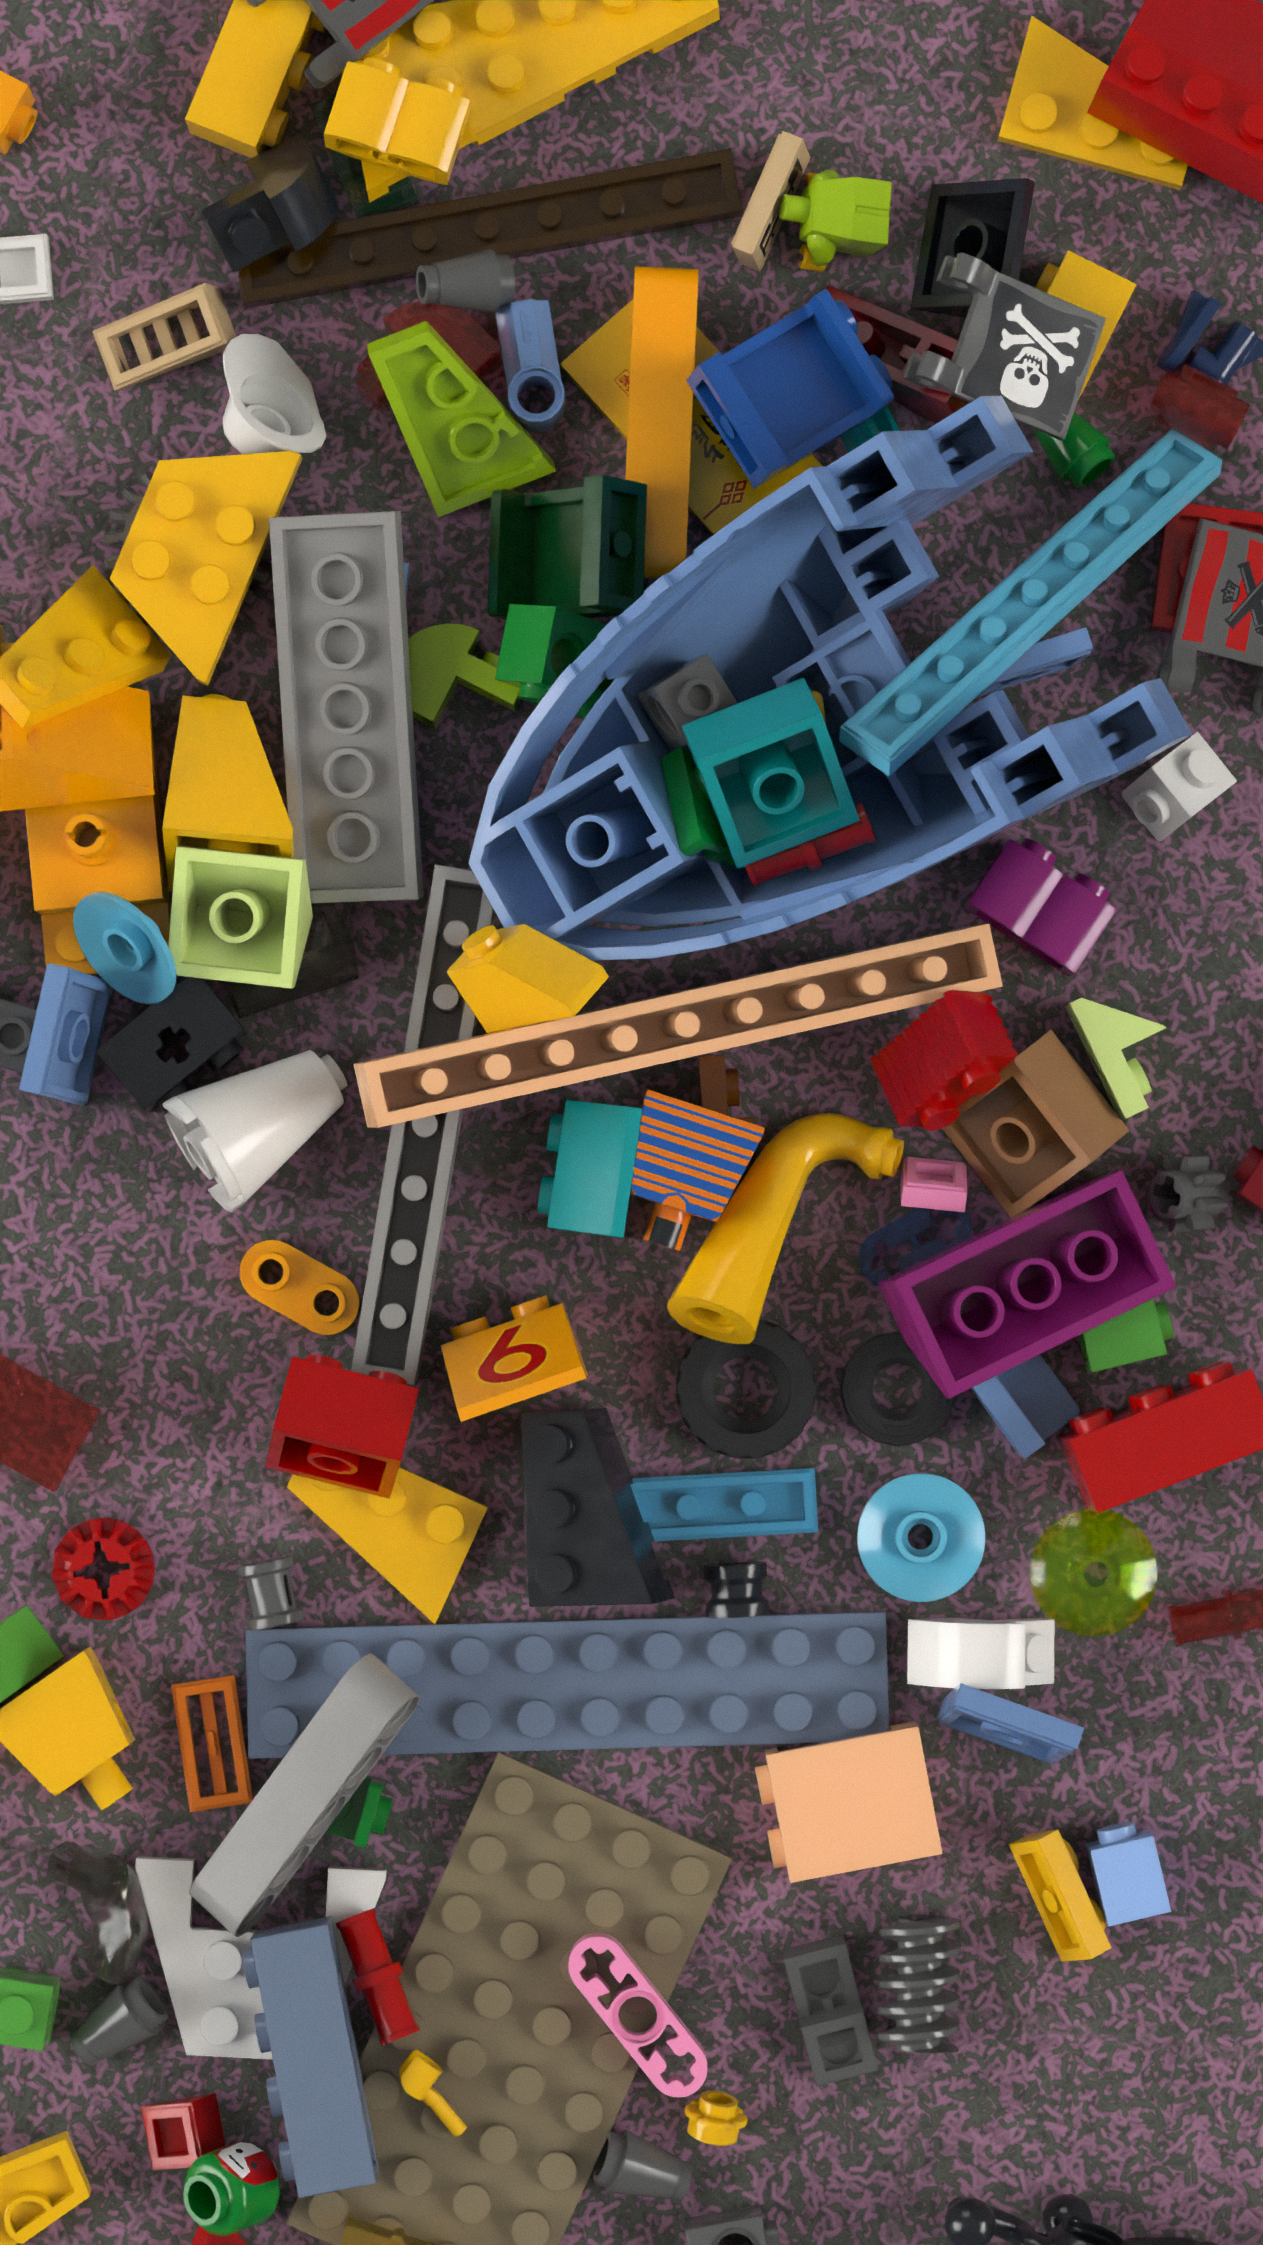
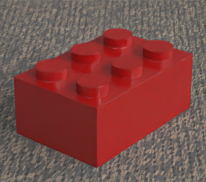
[1058,1361,1263,1513]

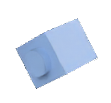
[1085,1822,1171,1927]

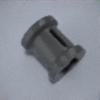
[237,1556,305,1631]

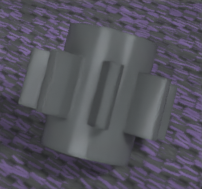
[1149,1155,1229,1233]

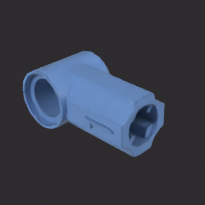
[495,299,565,432]

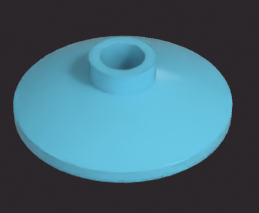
[73,892,177,1004]
[857,1473,986,1602]

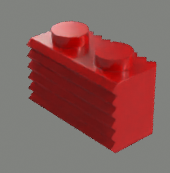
[870,990,1018,1131]

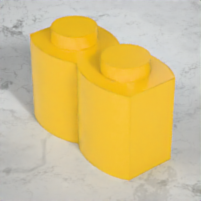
[324,58,471,185]

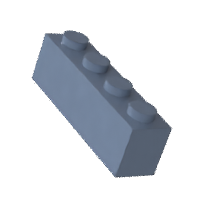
[242,1916,380,2198]

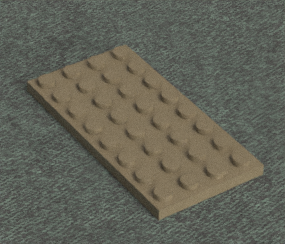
[286,1752,732,2245]

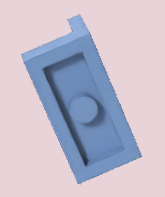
[970,1354,1080,1459]

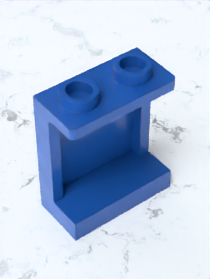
[686,289,894,489]

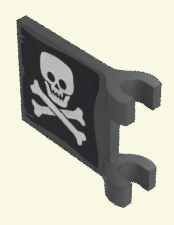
[903,252,1106,440]

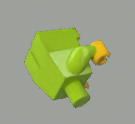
[779,169,892,272]

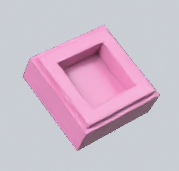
[901,1156,967,1213]

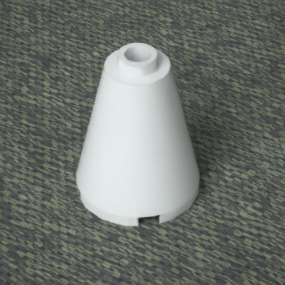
[163,1050,347,1212]

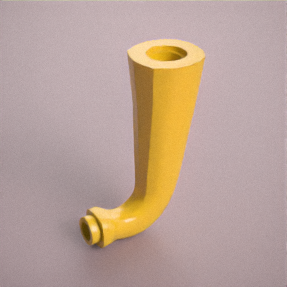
[667,1113,904,1344]

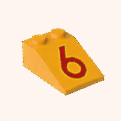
[441,1295,588,1422]

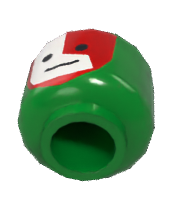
[183,2142,280,2236]

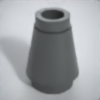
[416,248,515,313]
[70,1977,168,2066]
[593,2129,693,2201]

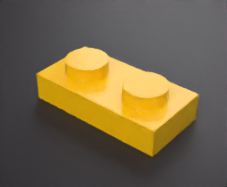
[1008,1829,1112,1962]

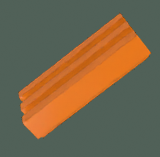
[171,1674,254,1812]

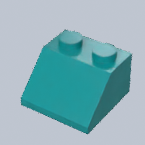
[682,678,860,869]
[537,1100,642,1239]

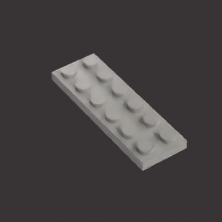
[269,511,424,903]

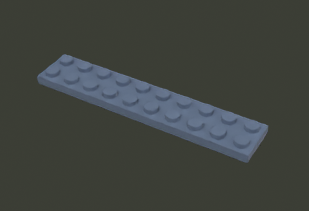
[245,1611,889,1759]

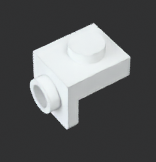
[1121,732,1237,841]

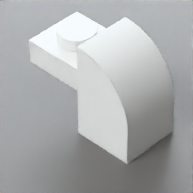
[907,1618,1055,1689]

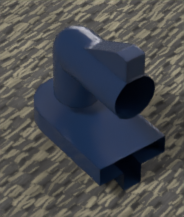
[1157,290,1263,389]

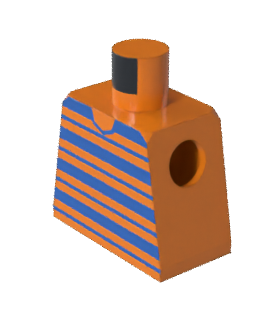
[630,1089,765,1251]

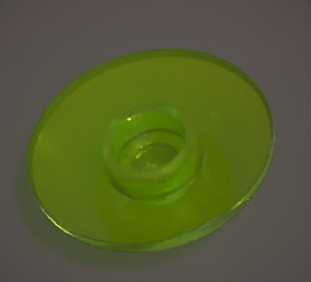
[1030,1509,1158,1637]

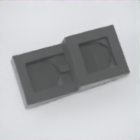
[781,1934,878,2086]

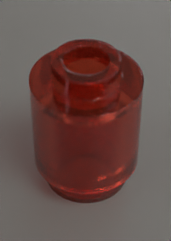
[1150,364,1250,449]

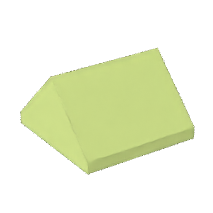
[168,845,313,989]

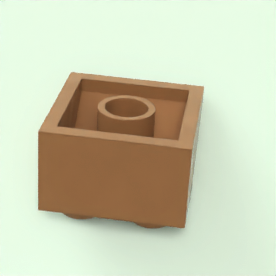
[942,1030,1130,1218]

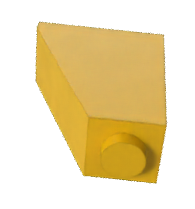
[162,694,295,891]

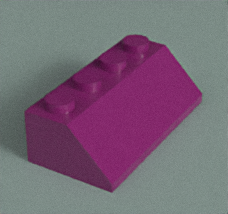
[877,1170,1177,1399]

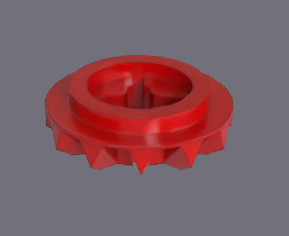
[51,1518,155,1621]

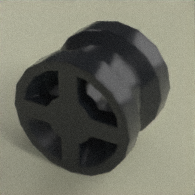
[704,1561,770,1618]

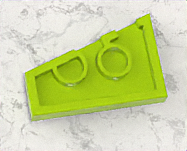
[366,321,556,517]

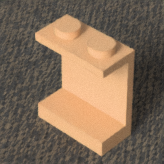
[755,1721,943,1883]

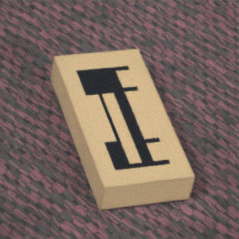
[731,131,810,272]

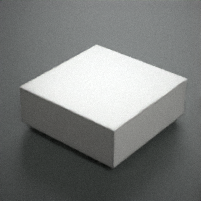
[0,234,54,304]

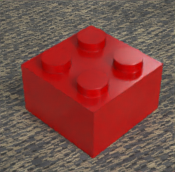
[265,1355,419,1499]

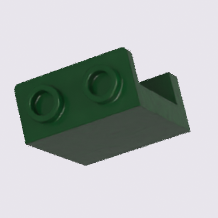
[488,475,647,619]

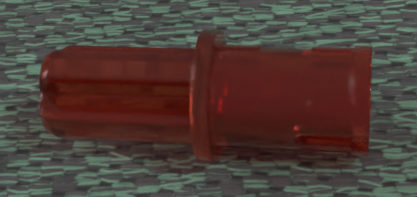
[1168,1589,1263,1647]

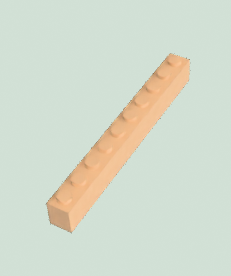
[353,923,1003,1128]

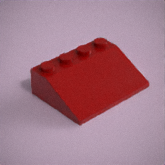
[1087,0,1263,204]

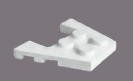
[135,1856,387,2060]

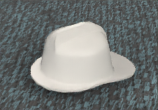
[223,334,326,454]

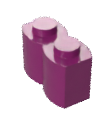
[963,838,1117,977]

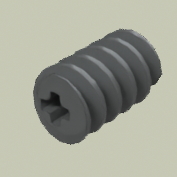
[877,1915,962,2053]

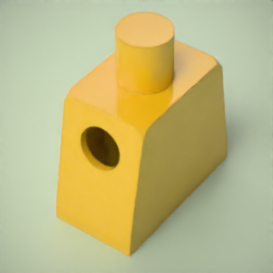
[0,1647,135,1811]

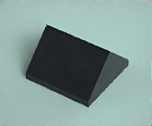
[910,178,1035,318]

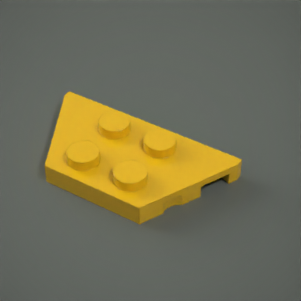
[110,451,302,686]

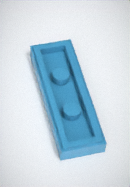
[630,1468,818,1541]

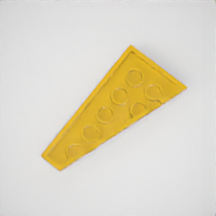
[355,0,720,203]

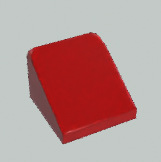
[141,2093,226,2170]

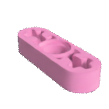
[568,1932,708,2098]

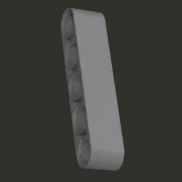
[189,1653,420,1937]

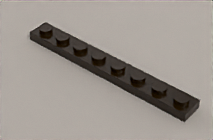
[237,148,742,309]

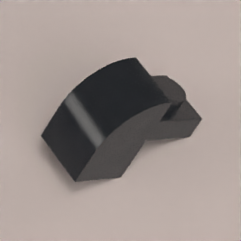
[201,132,338,272]

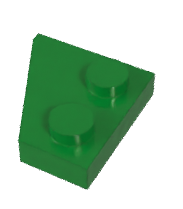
[661,746,746,869]

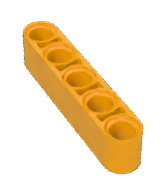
[625,266,699,579]

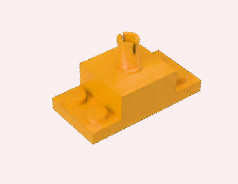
[25,715,171,975]

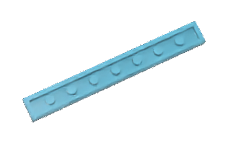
[839,428,1222,776]

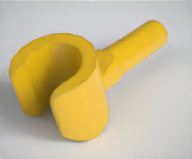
[399,2049,467,2137]

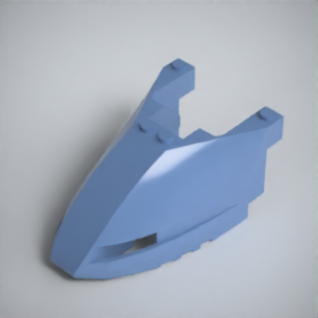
[468,396,1192,961]

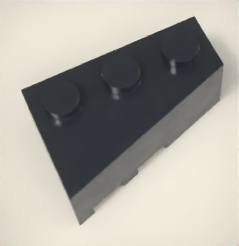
[521,1408,675,1607]

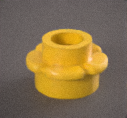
[684,2090,748,2146]

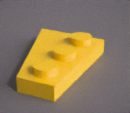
[0,565,171,730]

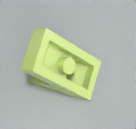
[1065,998,1166,1120]

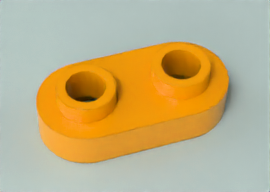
[240,1240,360,1335]

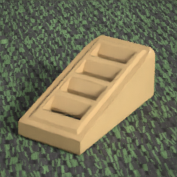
[92,283,236,391]

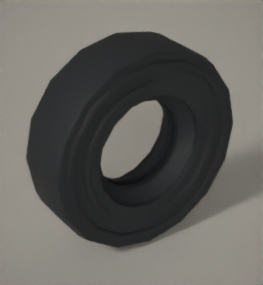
[840,1331,954,1447]

